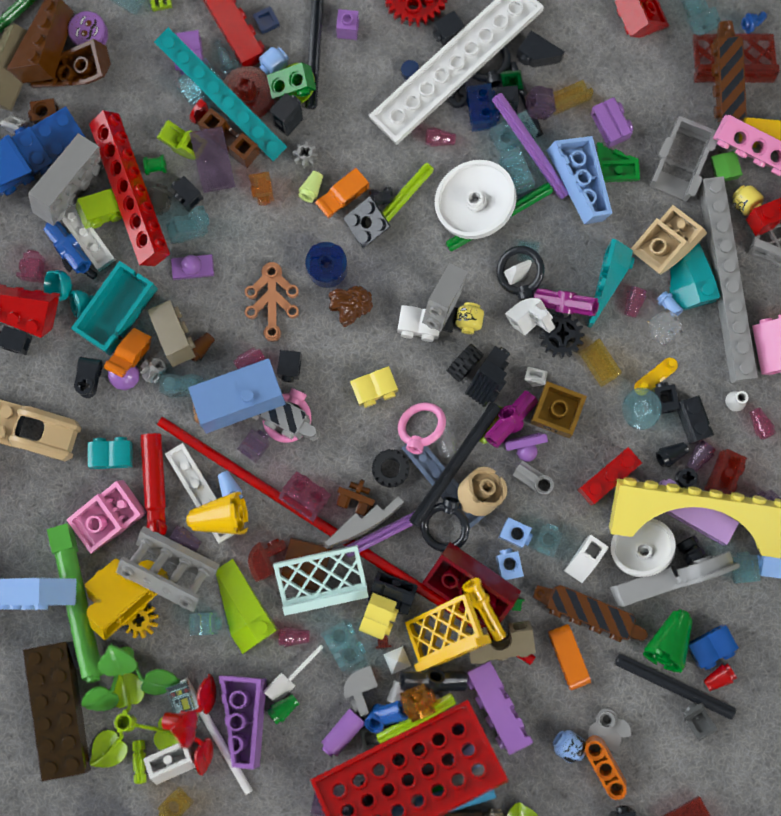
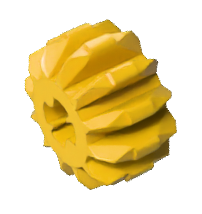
[123,603,159,638]

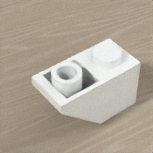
[564,535,609,583]

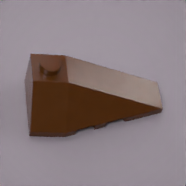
[30,39,111,88]

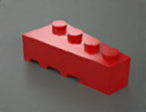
[0,284,60,338]

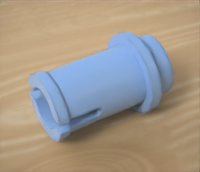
[657,291,683,318]

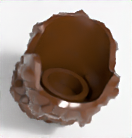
[328,285,373,328]

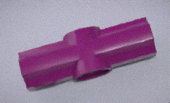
[534,288,599,316]
[484,390,538,448]

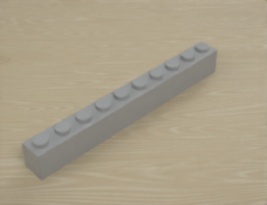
[698,176,758,384]

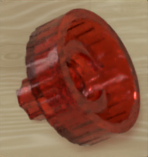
[223,66,274,119]

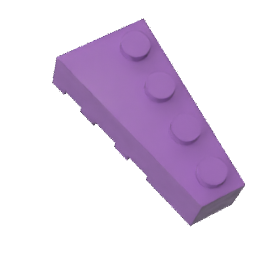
[466,661,533,755]

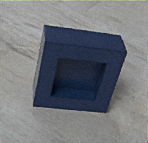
[253,6,280,35]

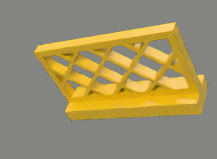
[405,593,491,671]

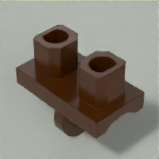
[337,479,375,516]

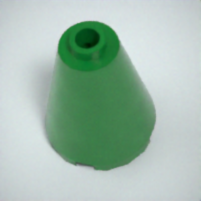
[643,609,693,673]

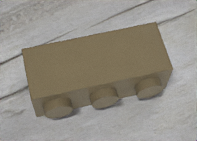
[147,300,196,367]

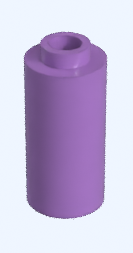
[321,708,365,757]

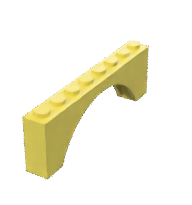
[609,477,781,558]

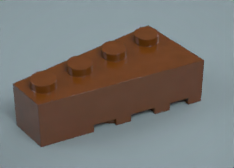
[7,0,75,83]

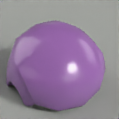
[108,366,140,390]

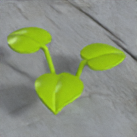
[90,672,178,768]

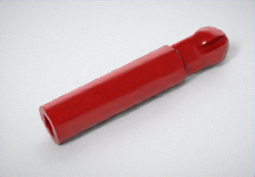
[140,433,168,536]

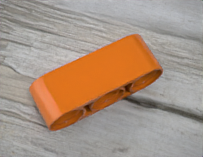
[548,624,591,691]
[585,735,627,800]

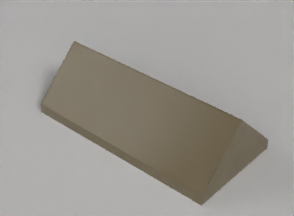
[0,23,27,111]

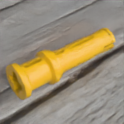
[462,578,506,641]

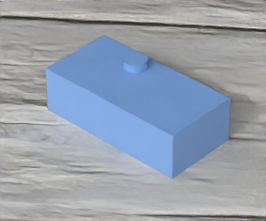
[188,358,286,434]

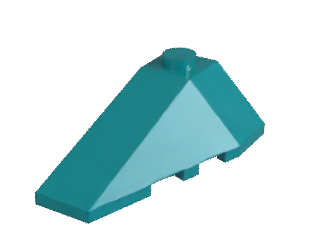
[670,243,720,311]

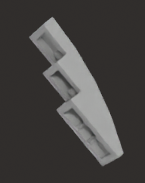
[324,497,404,550]

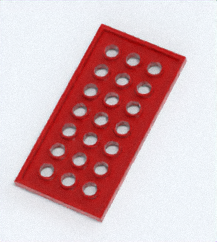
[310,700,509,816]

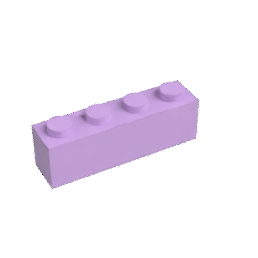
[659,479,739,546]

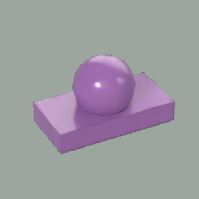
[171,254,214,280]
[503,432,548,462]

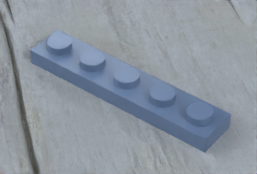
[401,435,485,528]

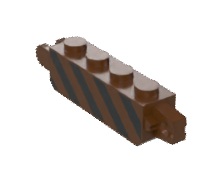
[711,20,747,137]
[532,585,648,643]

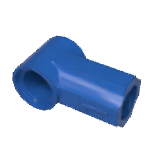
[365,700,409,733]

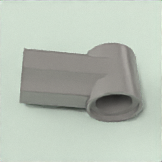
[512,460,554,496]

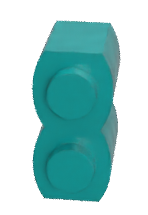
[88,437,133,469]

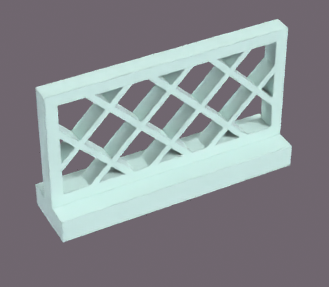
[273,545,369,616]

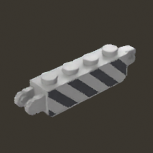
[250,401,320,441]

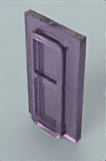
[190,126,235,193]

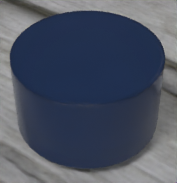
[401,60,419,80]

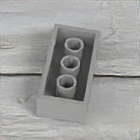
[28,133,102,226]

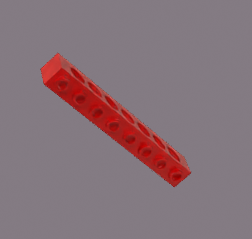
[89,110,170,267]

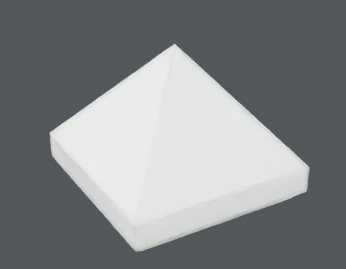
[0,116,28,135]
[524,367,548,387]
[383,646,411,674]

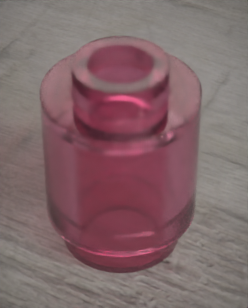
[233,347,265,369]

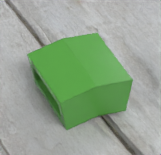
[711,151,743,182]

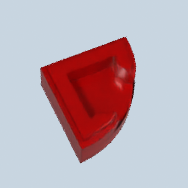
[190,99,209,124]

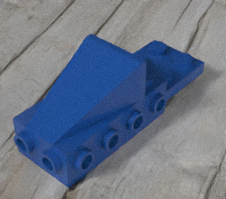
[0,106,86,197]

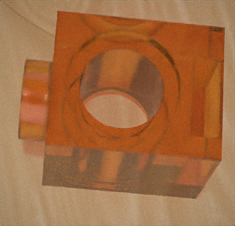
[400,683,437,722]

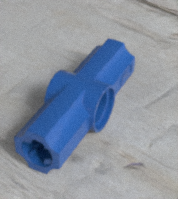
[43,221,92,274]

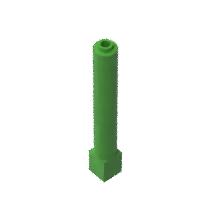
[47,523,103,683]

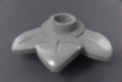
[588,708,632,753]

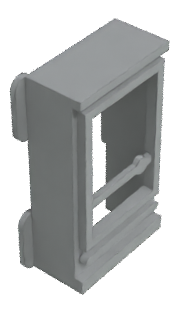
[649,116,718,202]

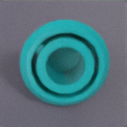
[69,290,94,318]

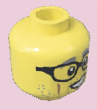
[732,185,764,216]
[456,302,484,334]

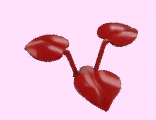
[161,674,216,776]

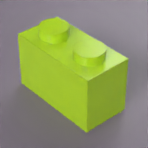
[75,188,122,229]

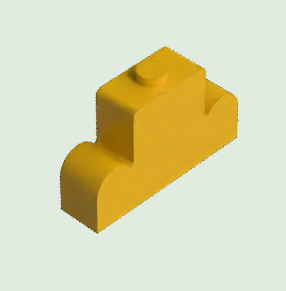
[85,559,169,641]

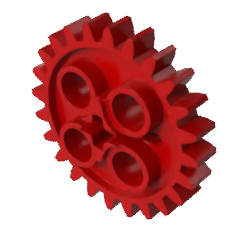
[385,0,447,27]

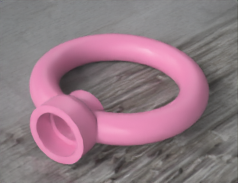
[262,388,311,443]
[398,403,446,454]

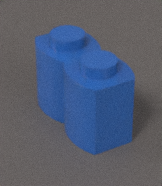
[688,624,739,670]

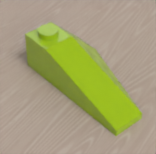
[216,559,278,654]

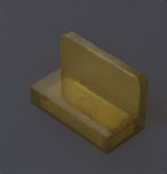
[546,80,594,115]
[579,338,622,387]

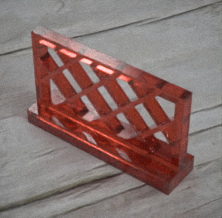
[693,34,780,83]

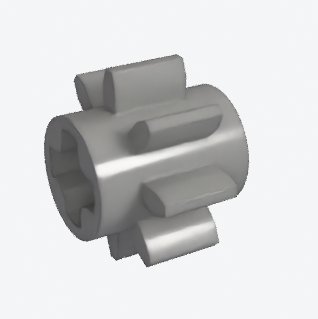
[292,141,318,169]
[140,357,167,384]

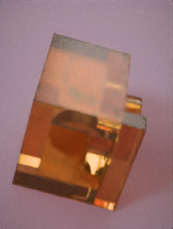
[249,171,275,206]

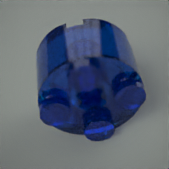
[305,242,348,288]

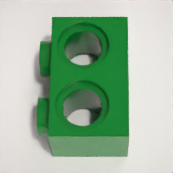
[267,62,316,101]

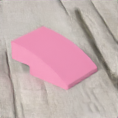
[67,480,146,554]

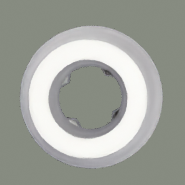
[725,391,748,411]

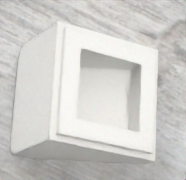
[504,260,532,285]

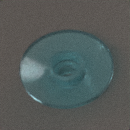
[622,388,661,430]

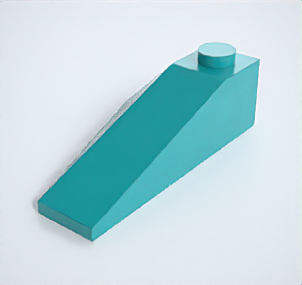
[587,238,635,328]

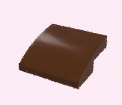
[281,537,332,591]

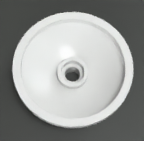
[611,519,676,577]

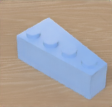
[546,136,612,224]
[0,578,76,610]

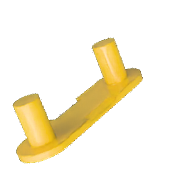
[634,358,678,395]

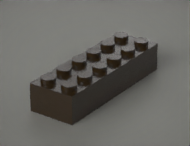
[23,641,91,782]

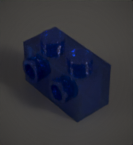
[466,83,500,132]

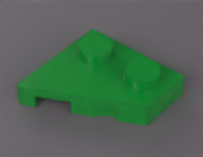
[596,142,640,182]

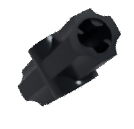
[400,667,467,696]

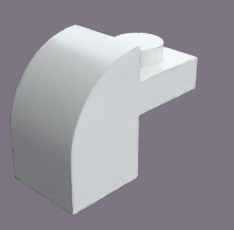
[505,298,555,335]

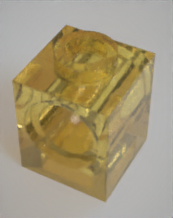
[157,786,194,816]

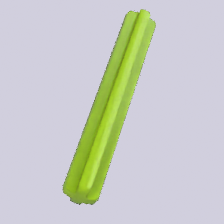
[382,163,434,222]
[377,693,456,744]

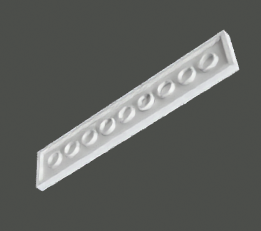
[369,0,544,145]

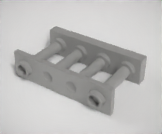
[116,526,220,612]

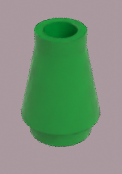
[267,694,299,725]

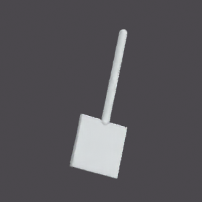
[263,645,323,703]

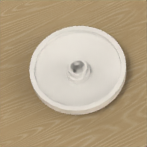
[435,160,516,239]

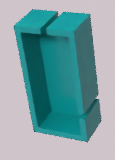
[71,261,158,356]

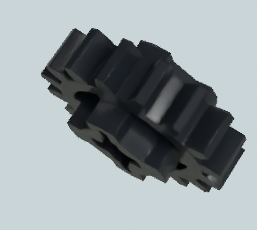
[539,313,585,359]

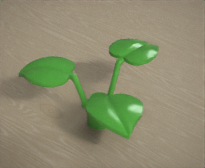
[81,644,180,711]

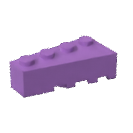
[219,675,267,769]

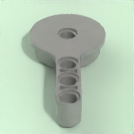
[610,551,741,608]

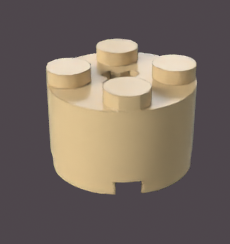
[458,467,507,516]

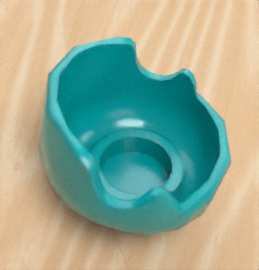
[43,270,72,301]

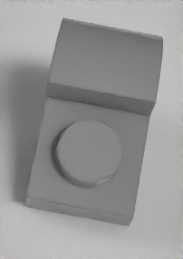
[344,665,378,716]

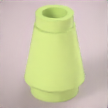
[298,171,323,203]

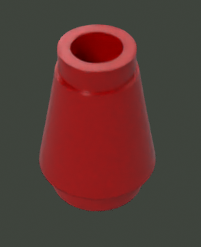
[703,663,737,691]

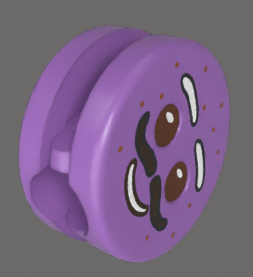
[68,11,108,46]

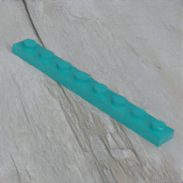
[154,27,287,161]

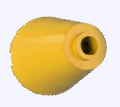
[186,492,248,535]

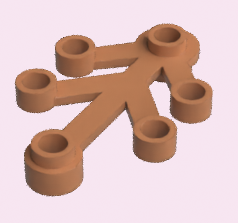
[245,262,299,342]

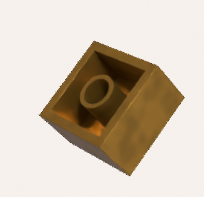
[530,381,587,438]

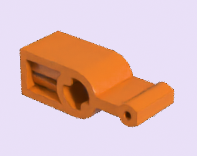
[315,168,369,219]
[104,328,152,378]

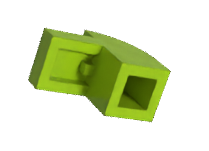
[157,120,208,160]

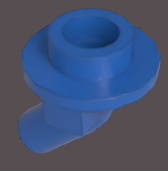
[742,12,767,34]

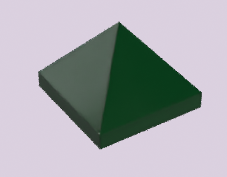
[500,70,524,90]

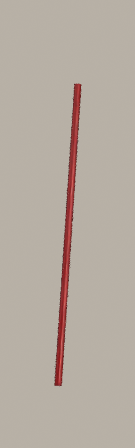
[157,417,536,665]

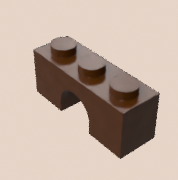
[198,108,260,168]

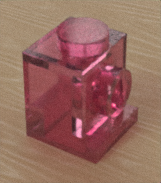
[16,250,45,283]

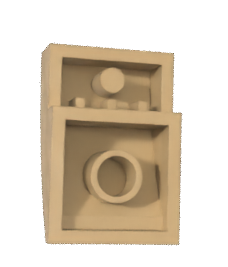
[631,205,707,275]

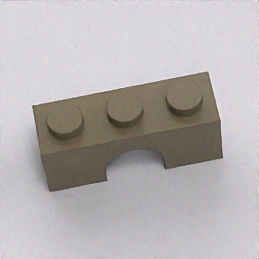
[466,620,536,664]

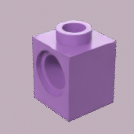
[336,9,359,40]

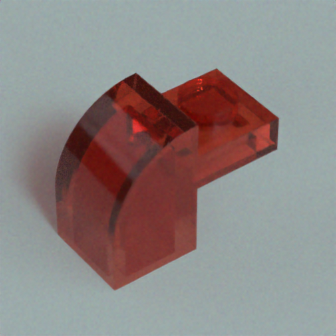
[248,538,288,583]

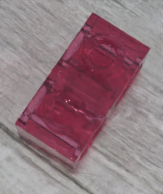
[279,471,331,522]

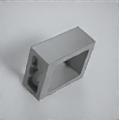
[422,263,468,332]

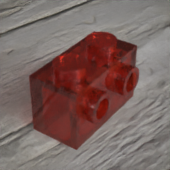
[704,449,747,495]

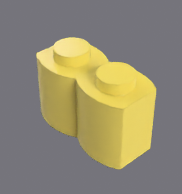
[350,366,398,408]
[359,593,399,640]

